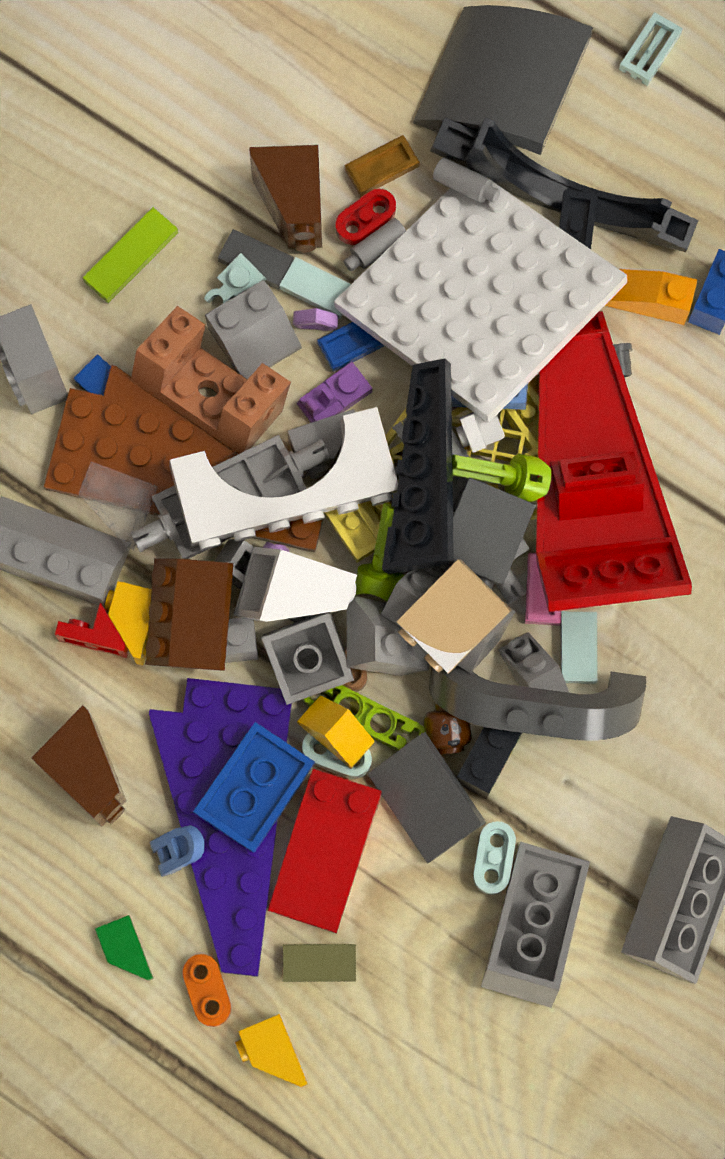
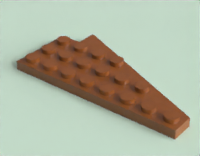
[44,365,323,552]

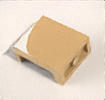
[397,559,512,674]

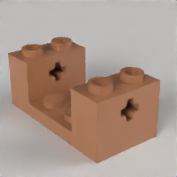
[131,306,291,454]

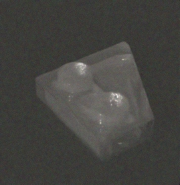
[78,462,158,550]

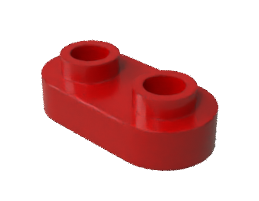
[335,189,396,245]

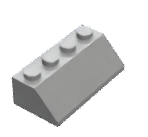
[0,496,132,608]
[621,816,725,984]

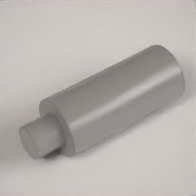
[433,158,500,203]
[343,218,406,272]

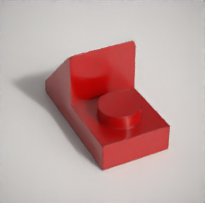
[55,603,129,658]

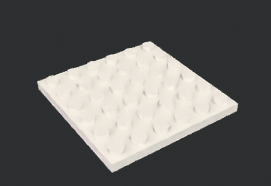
[334,172,627,423]

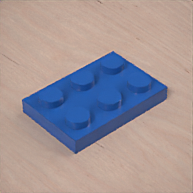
[193,722,315,854]

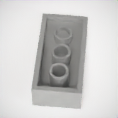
[481,842,590,1008]

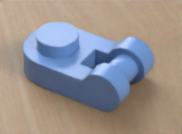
[149,825,204,877]

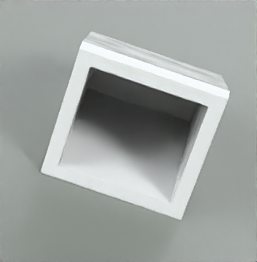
[234,547,357,622]

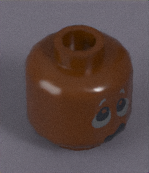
[423,703,472,754]

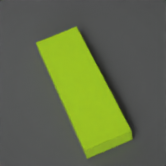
[83,207,179,303]

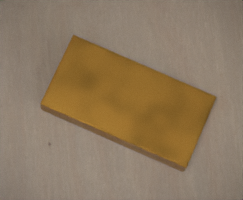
[345,135,420,197]

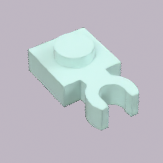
[204,253,266,304]

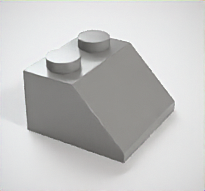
[205,280,302,379]
[347,596,429,676]
[262,612,354,705]

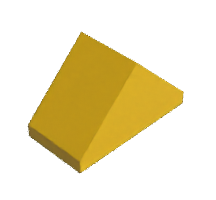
[297,695,375,769]

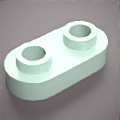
[302,733,372,779]
[473,821,516,895]

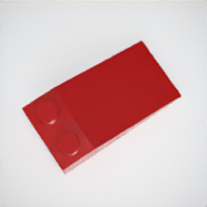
[268,769,382,934]

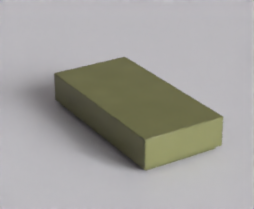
[283,944,356,982]

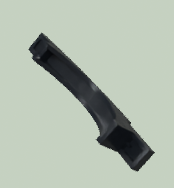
[430,117,698,252]

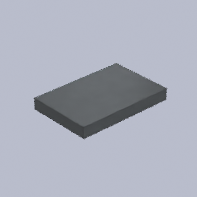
[368,732,486,864]

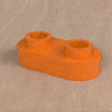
[183,954,232,1027]

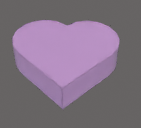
[293,308,338,331]

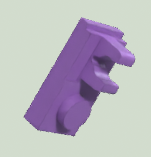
[297,362,373,423]

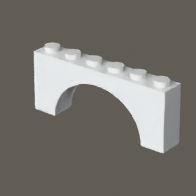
[169,407,398,550]

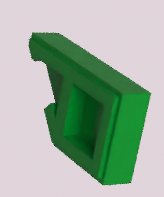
[95,915,154,981]

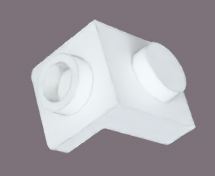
[456,412,505,453]

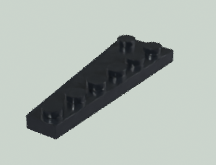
[382,358,454,575]

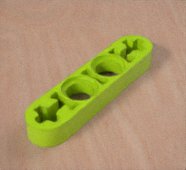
[303,685,425,751]

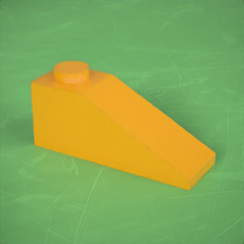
[605,269,697,325]

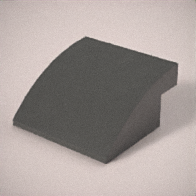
[414,5,593,155]

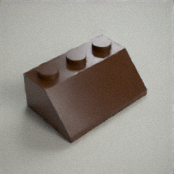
[145,558,234,671]

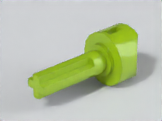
[452,453,551,502]
[355,503,404,601]

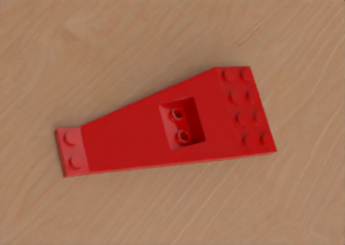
[536,311,692,612]

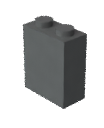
[439,477,536,589]

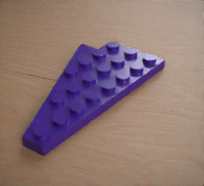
[149,678,292,977]

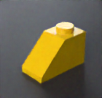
[105,581,152,665]
[235,1014,308,1087]

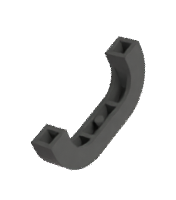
[429,665,646,741]

